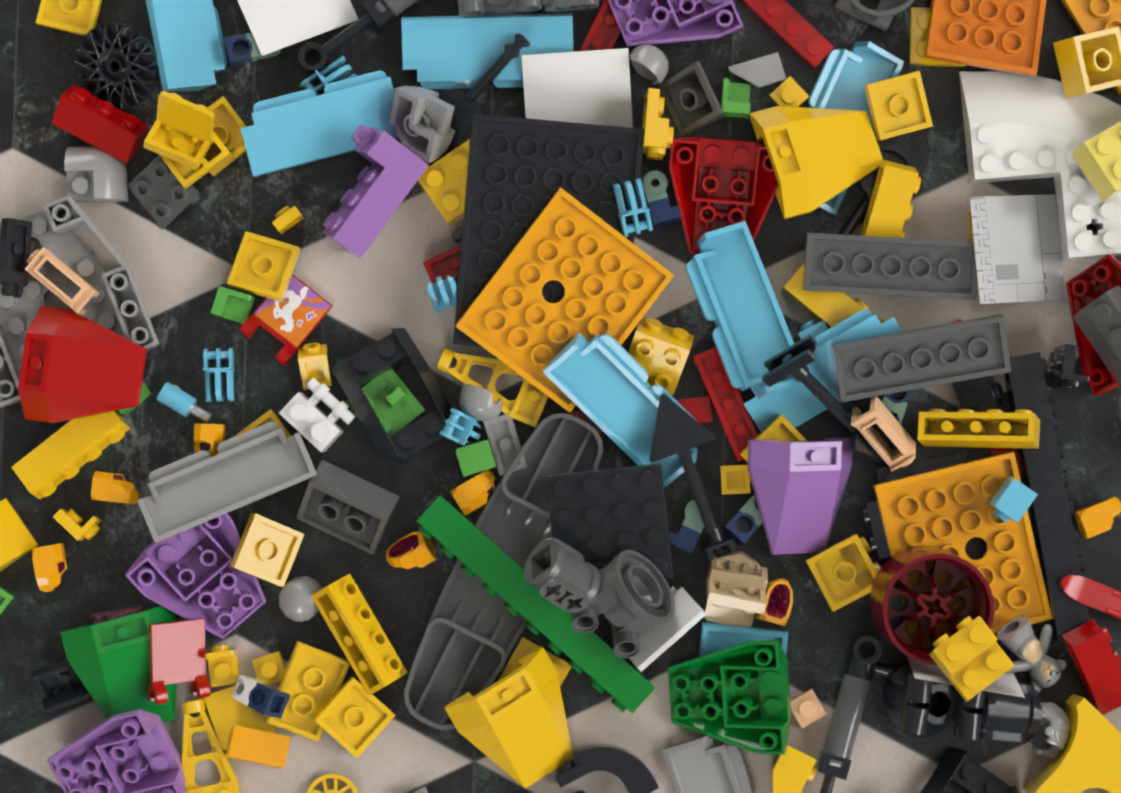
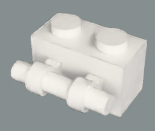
[279,378,356,452]

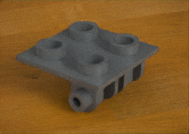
[127,155,200,230]

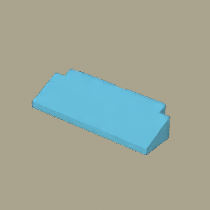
[146,0,228,91]
[401,13,573,90]
[808,41,904,216]
[240,71,407,177]
[686,221,802,400]
[744,309,902,432]
[543,332,698,488]

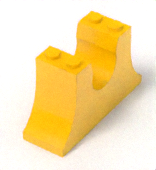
[1023,694,1121,793]

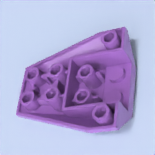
[608,0,744,47]
[748,437,852,555]
[125,513,267,639]
[48,709,186,793]

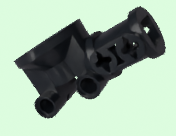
[883,659,1042,742]

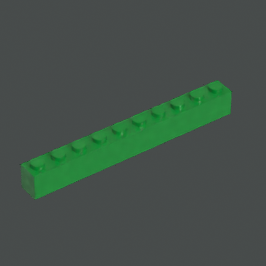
[417,495,655,714]

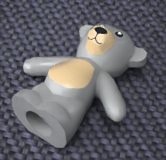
[997,615,1066,693]

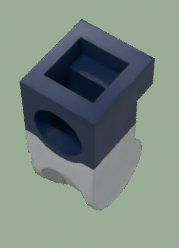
[231,674,290,719]

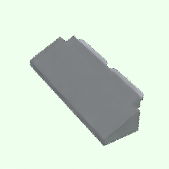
[137,422,317,543]
[662,735,754,793]

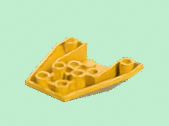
[749,106,883,219]
[444,646,574,789]

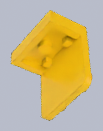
[144,91,214,170]
[628,317,694,396]

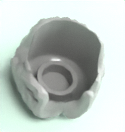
[1030,702,1071,759]

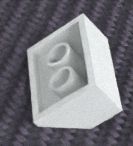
[629,586,707,672]

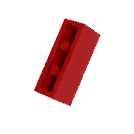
[52,85,148,164]
[1062,619,1121,715]

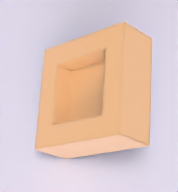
[791,689,826,728]

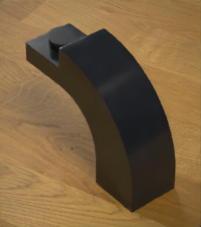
[555,744,659,793]

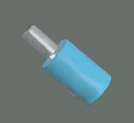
[157,382,211,423]

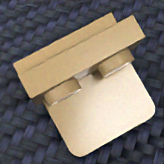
[704,550,768,626]

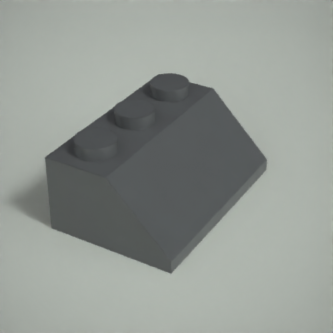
[1073,285,1121,387]
[296,460,400,555]

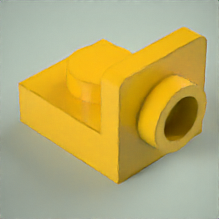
[298,343,332,390]
[53,509,102,541]
[205,644,240,687]

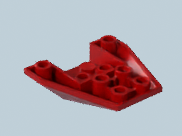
[669,136,779,254]
[1066,254,1121,396]
[18,306,147,423]

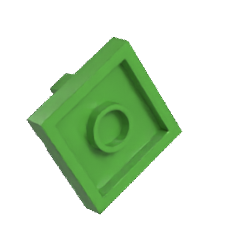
[345,368,426,437]

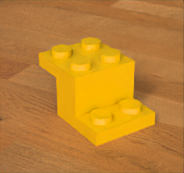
[159,96,247,189]

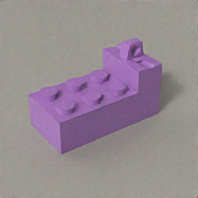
[322,124,429,258]

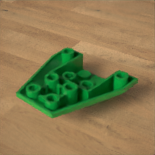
[60,605,178,723]
[668,640,791,755]

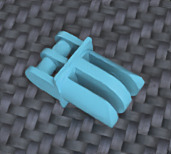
[299,56,357,96]
[613,178,653,237]
[427,275,457,312]
[203,348,235,402]
[439,408,483,446]

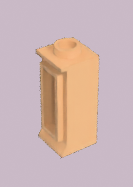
[25,247,101,315]
[851,396,916,472]

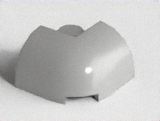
[390,86,455,163]
[64,146,128,203]

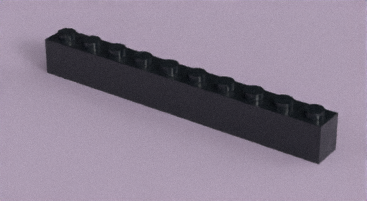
[1004,352,1095,642]

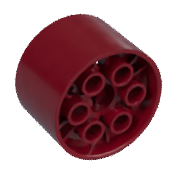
[870,546,994,666]

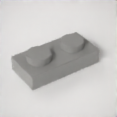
[483,413,527,476]

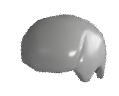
[629,44,669,84]
[459,384,502,421]
[279,576,322,622]

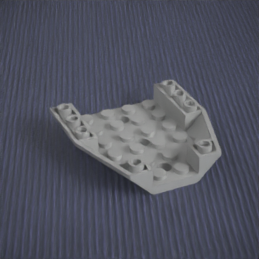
[0,195,160,407]

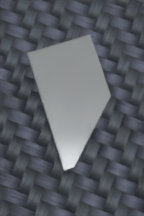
[727,52,786,89]

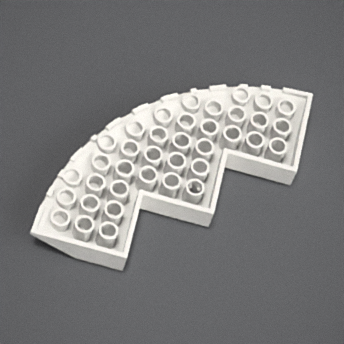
[959,71,1121,261]

